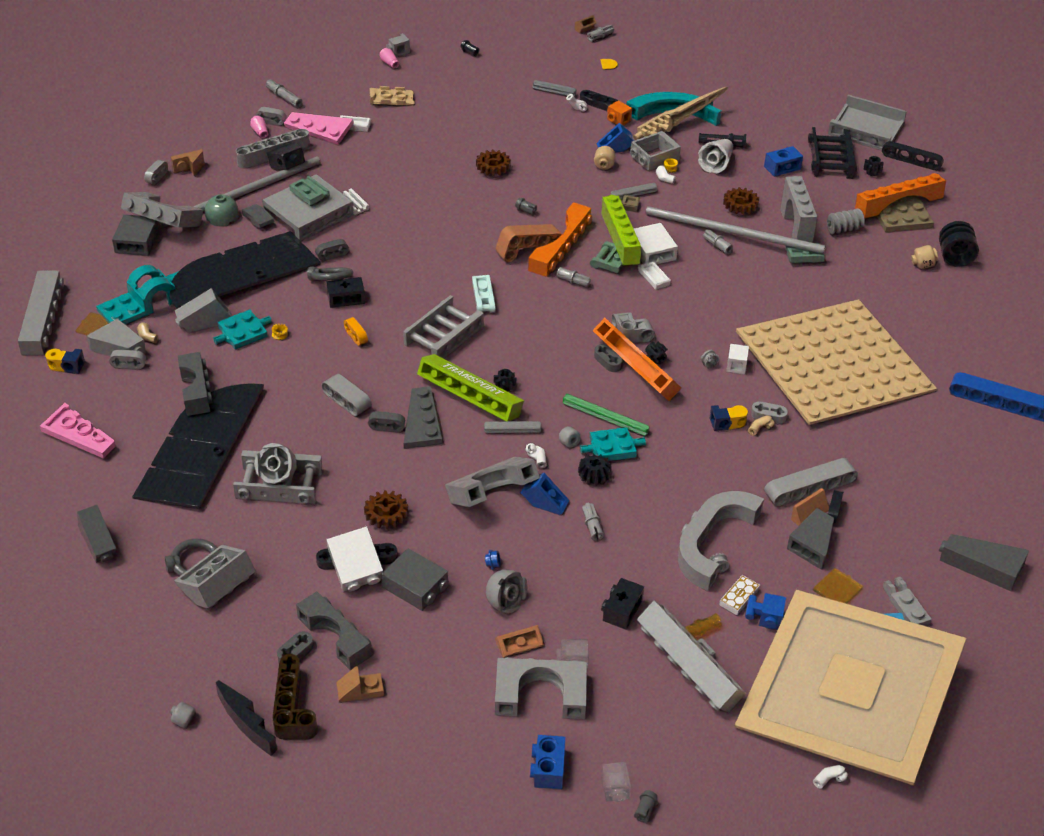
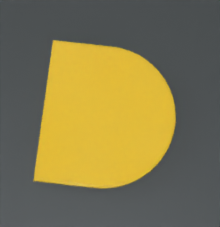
[600,59,618,69]

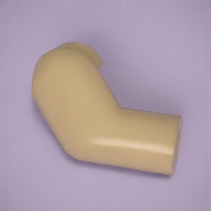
[137,322,159,343]
[748,415,775,436]

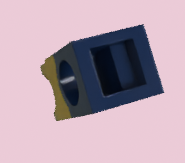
[45,349,85,374]
[709,405,748,431]

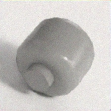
[559,426,581,448]
[170,702,196,728]

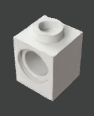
[726,344,749,374]

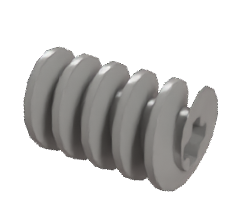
[827,208,865,235]

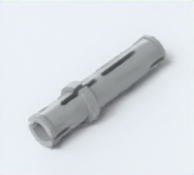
[266,79,303,108]

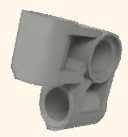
[612,312,655,343]

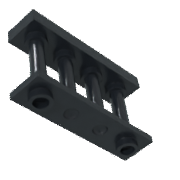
[808,127,855,179]

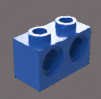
[530,735,565,789]

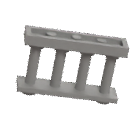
[403,295,484,359]
[233,450,323,504]

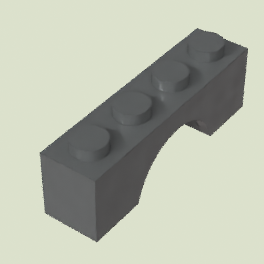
[178,352,213,416]
[296,591,372,670]

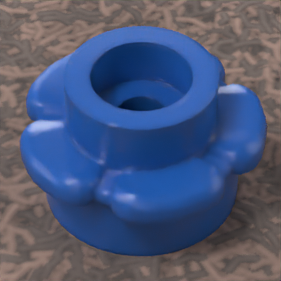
[485,550,501,570]

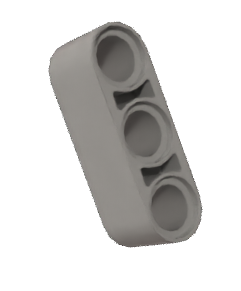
[321,374,372,416]

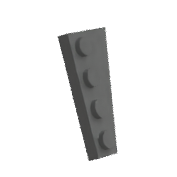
[403,386,442,449]

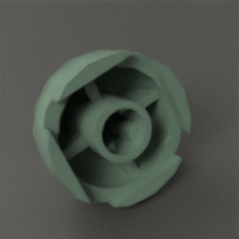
[205,194,239,226]

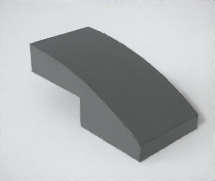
[242,204,274,228]

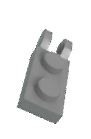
[883,577,932,626]

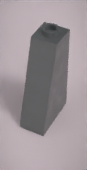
[939,534,1029,591]

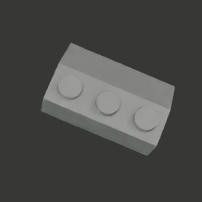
[174,545,255,608]

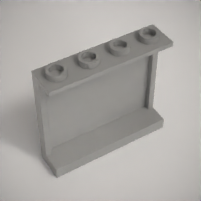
[828,95,907,150]
[262,174,353,241]

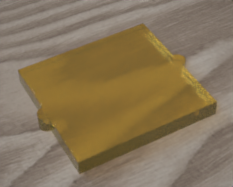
[75,312,109,335]
[813,568,863,604]

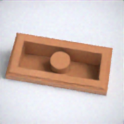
[791,488,829,526]
[495,625,544,658]

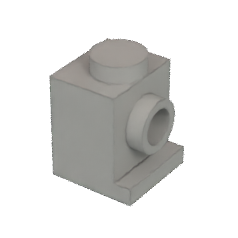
[386,33,410,57]

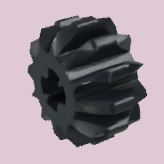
[578,453,612,486]

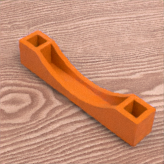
[855,173,946,218]
[528,202,593,277]
[592,317,681,401]

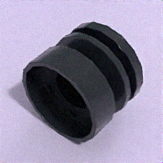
[939,221,979,267]

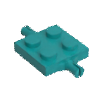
[213,309,272,350]
[580,427,646,461]

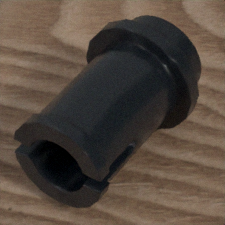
[460,40,480,56]

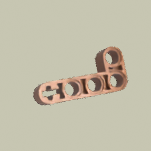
[496,224,562,263]

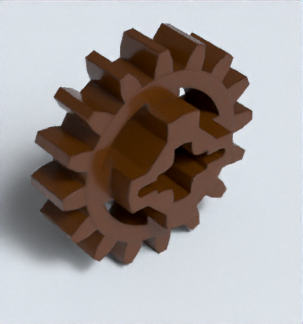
[476,149,511,176]
[723,187,759,215]
[364,490,408,529]

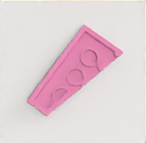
[284,112,354,145]
[40,403,116,459]

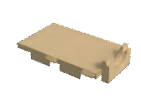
[369,86,415,106]

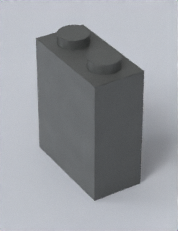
[112,215,159,256]
[381,548,449,611]

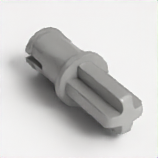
[587,25,614,42]
[703,230,733,254]
[557,267,591,287]
[582,502,604,541]

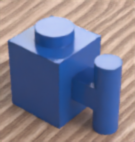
[745,593,786,630]

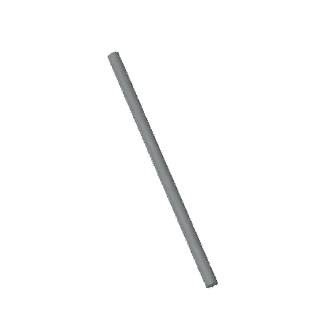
[159,156,320,228]
[646,206,826,254]

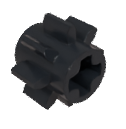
[863,156,884,176]
[645,341,668,364]
[493,369,517,392]

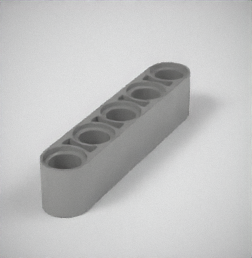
[236,129,310,168]
[764,458,858,506]

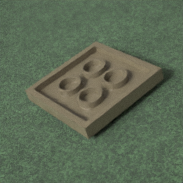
[876,195,934,232]

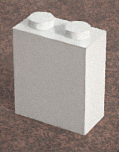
[634,223,678,264]
[327,526,383,592]

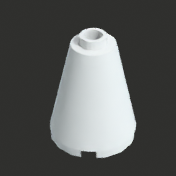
[698,139,733,174]

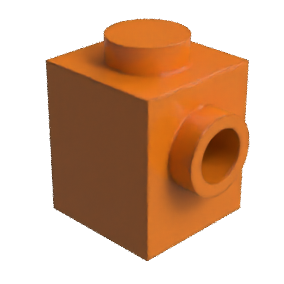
[607,101,632,126]

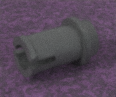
[515,198,537,215]
[634,790,658,823]

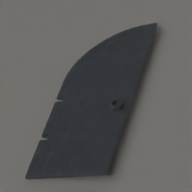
[170,231,321,309]
[132,383,264,509]

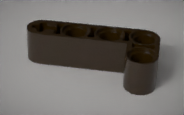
[272,654,318,740]

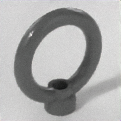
[307,267,354,281]
[165,539,217,576]

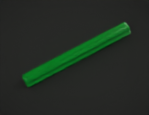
[563,394,650,436]

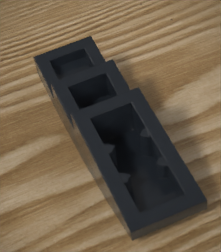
[216,680,277,756]

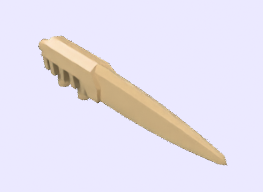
[633,87,729,140]

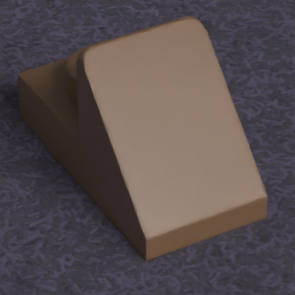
[171,149,205,176]
[336,666,384,703]

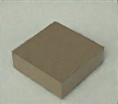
[622,195,640,212]

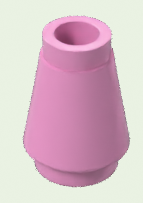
[379,48,400,69]
[250,116,268,138]

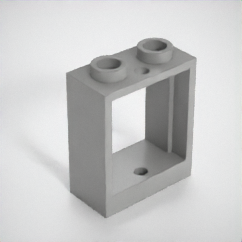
[630,131,681,171]

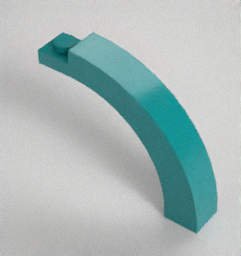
[626,92,722,126]

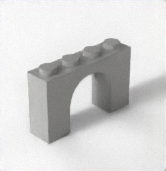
[780,176,817,243]
[121,192,203,228]
[445,457,540,507]
[495,657,587,719]

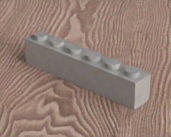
[18,271,64,355]
[637,600,746,713]

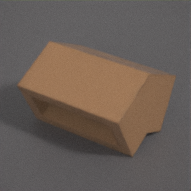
[575,15,597,34]

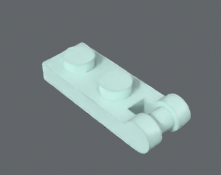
[472,275,495,313]

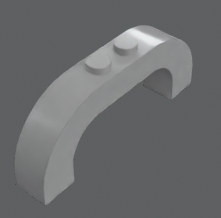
[678,491,764,591]

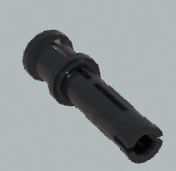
[698,133,747,148]

